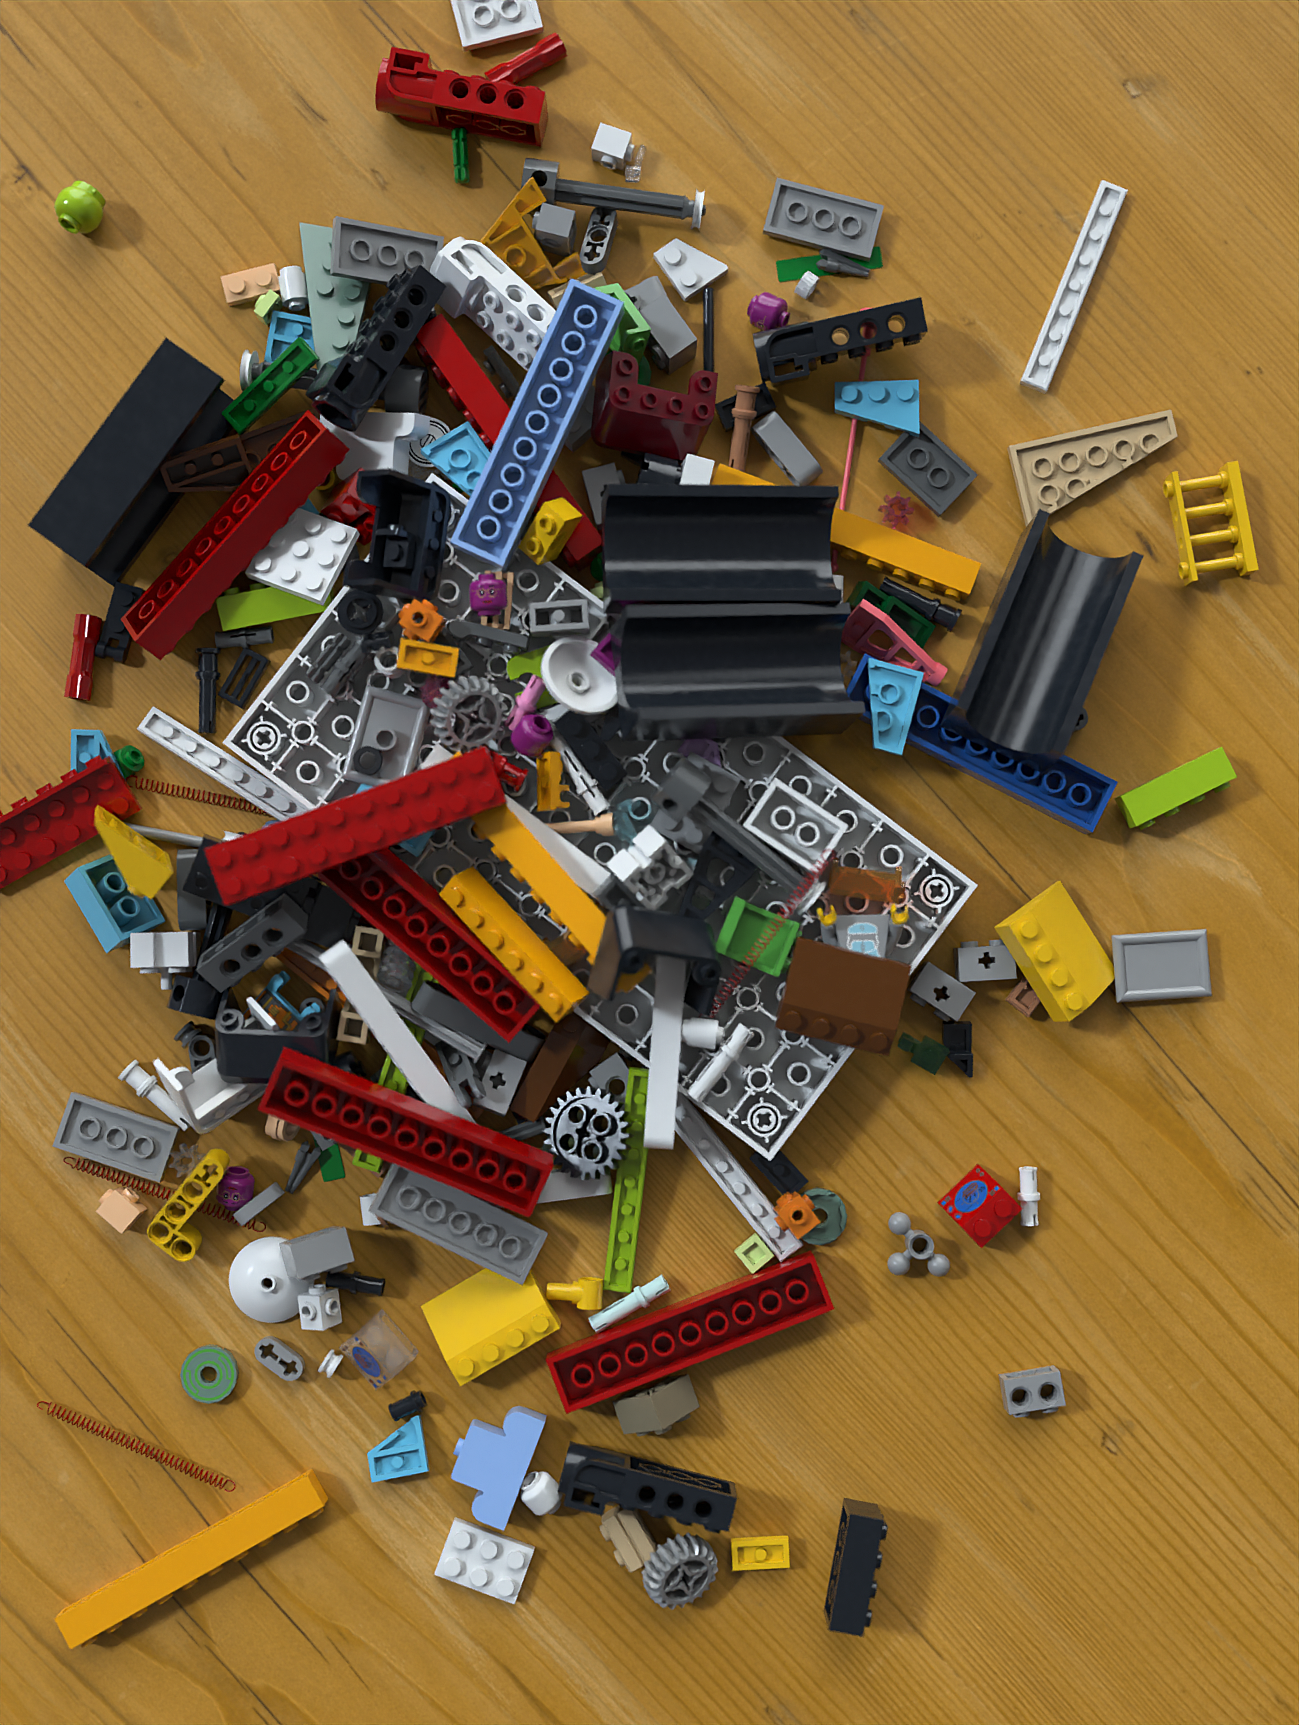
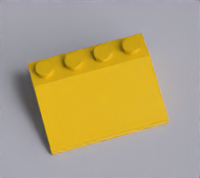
[95,805,173,900]
[994,881,1115,1022]
[421,1268,561,1386]

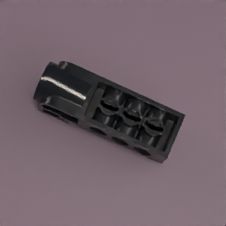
[306,265,447,431]
[752,297,928,387]
[182,833,361,949]
[557,1441,737,1533]

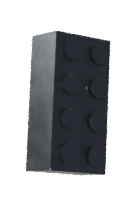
[823,1498,887,1637]

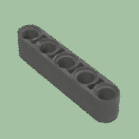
[411,980,547,1063]

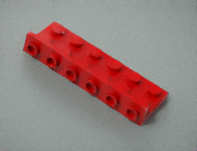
[0,755,142,889]

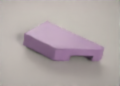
[678,738,721,767]

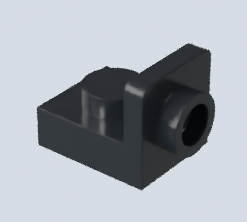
[376,524,416,569]

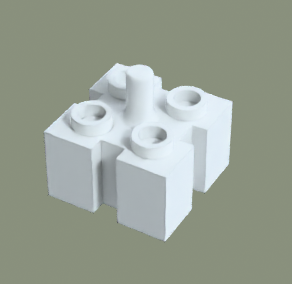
[606,825,694,910]
[130,932,201,990]

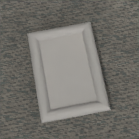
[341,685,433,787]
[1111,929,1212,1003]

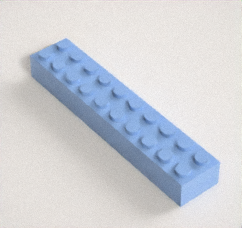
[450,278,625,571]

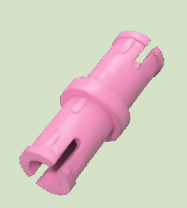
[503,674,546,731]

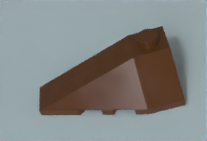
[509,1011,611,1123]

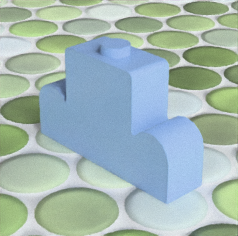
[451,1406,547,1531]

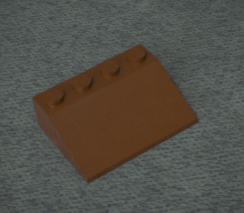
[775,937,912,1057]

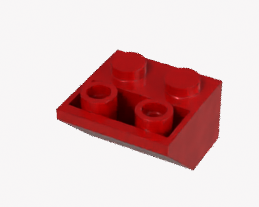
[320,467,376,546]

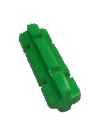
[452,127,470,184]

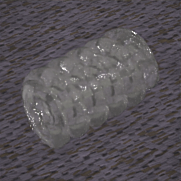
[377,937,416,993]

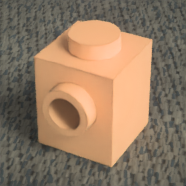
[96,1187,147,1234]

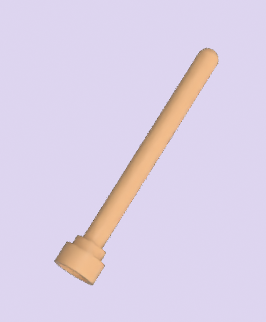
[476,813,615,840]

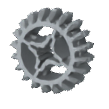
[430,675,508,753]
[642,1532,718,1610]

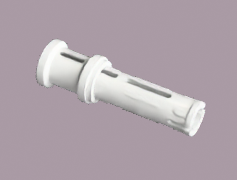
[118,1059,191,1132]

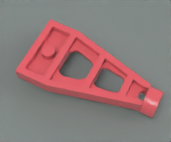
[841,599,948,687]

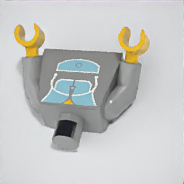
[817,904,909,958]

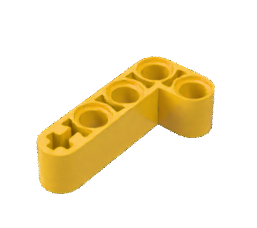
[147,1148,230,1262]

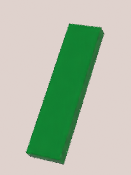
[221,337,320,435]

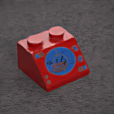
[937,1164,1022,1248]

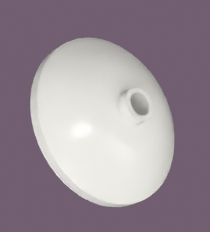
[541,636,618,715]
[229,1236,314,1323]

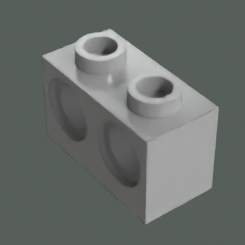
[998,1365,1066,1417]

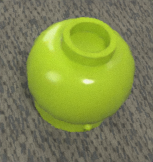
[54,180,106,234]

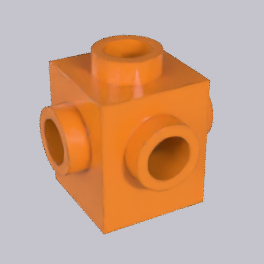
[398,599,447,644]
[773,1191,820,1240]

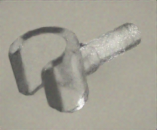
[625,145,646,183]

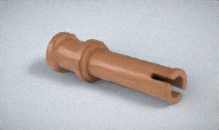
[728,385,760,472]

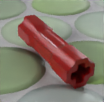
[484,32,567,85]
[64,614,102,701]

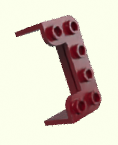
[591,350,718,463]

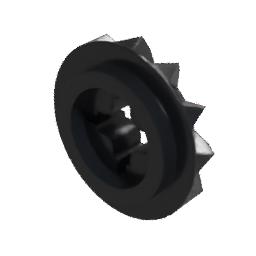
[337,590,384,636]

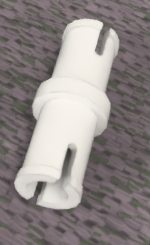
[1017,1166,1040,1226]

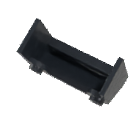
[587,904,722,1016]
[215,986,343,1084]

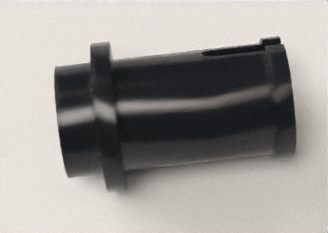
[388,1390,427,1422]

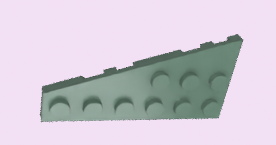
[299,222,372,385]

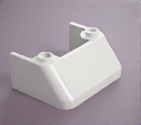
[153,997,279,1134]

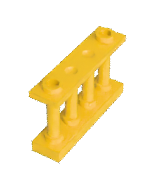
[1163,461,1259,586]

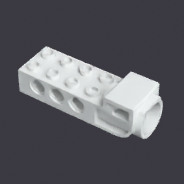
[430,236,556,372]

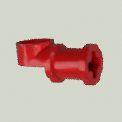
[488,749,529,793]

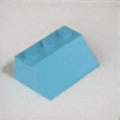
[64,854,166,953]

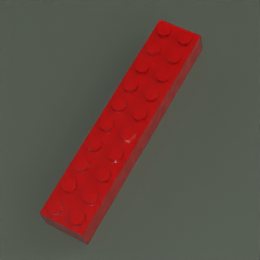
[414,313,602,572]
[121,410,350,661]
[204,746,508,905]
[316,848,541,1043]
[258,1047,553,1218]
[546,1250,834,1414]

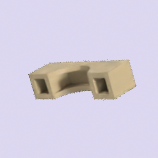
[337,926,388,1044]

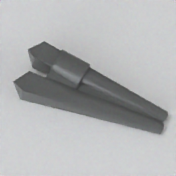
[816,249,870,277]
[285,1141,322,1194]

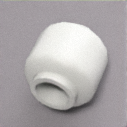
[520,1471,562,1515]

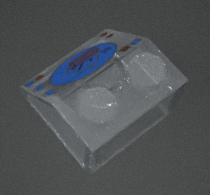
[339,1309,419,1390]

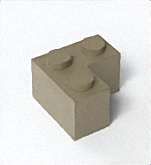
[613,1374,700,1436]

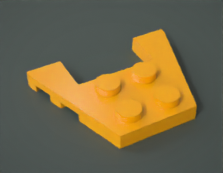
[480,177,588,290]

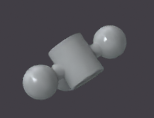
[887,1212,950,1277]

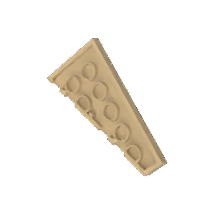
[1007,410,1178,527]

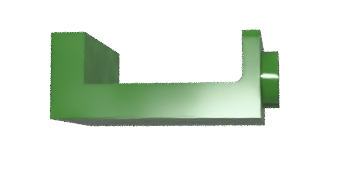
[594,283,652,367]
[716,897,803,977]

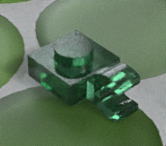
[897,1032,949,1075]

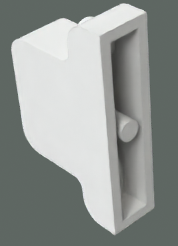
[320,412,430,480]

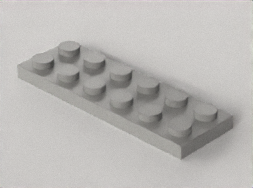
[369,1163,548,1285]

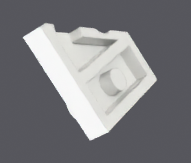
[653,238,729,301]

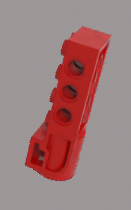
[375,47,548,147]

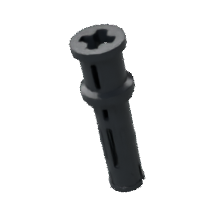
[879,576,962,633]
[195,648,221,733]

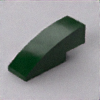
[846,581,936,649]

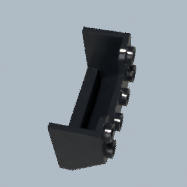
[343,468,451,601]

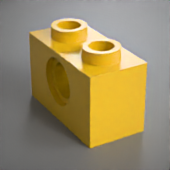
[518,497,583,565]

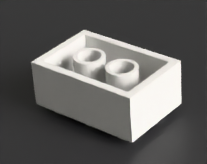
[743,778,848,876]

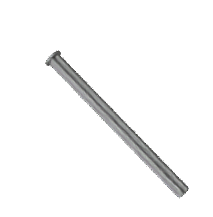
[285,938,487,1064]

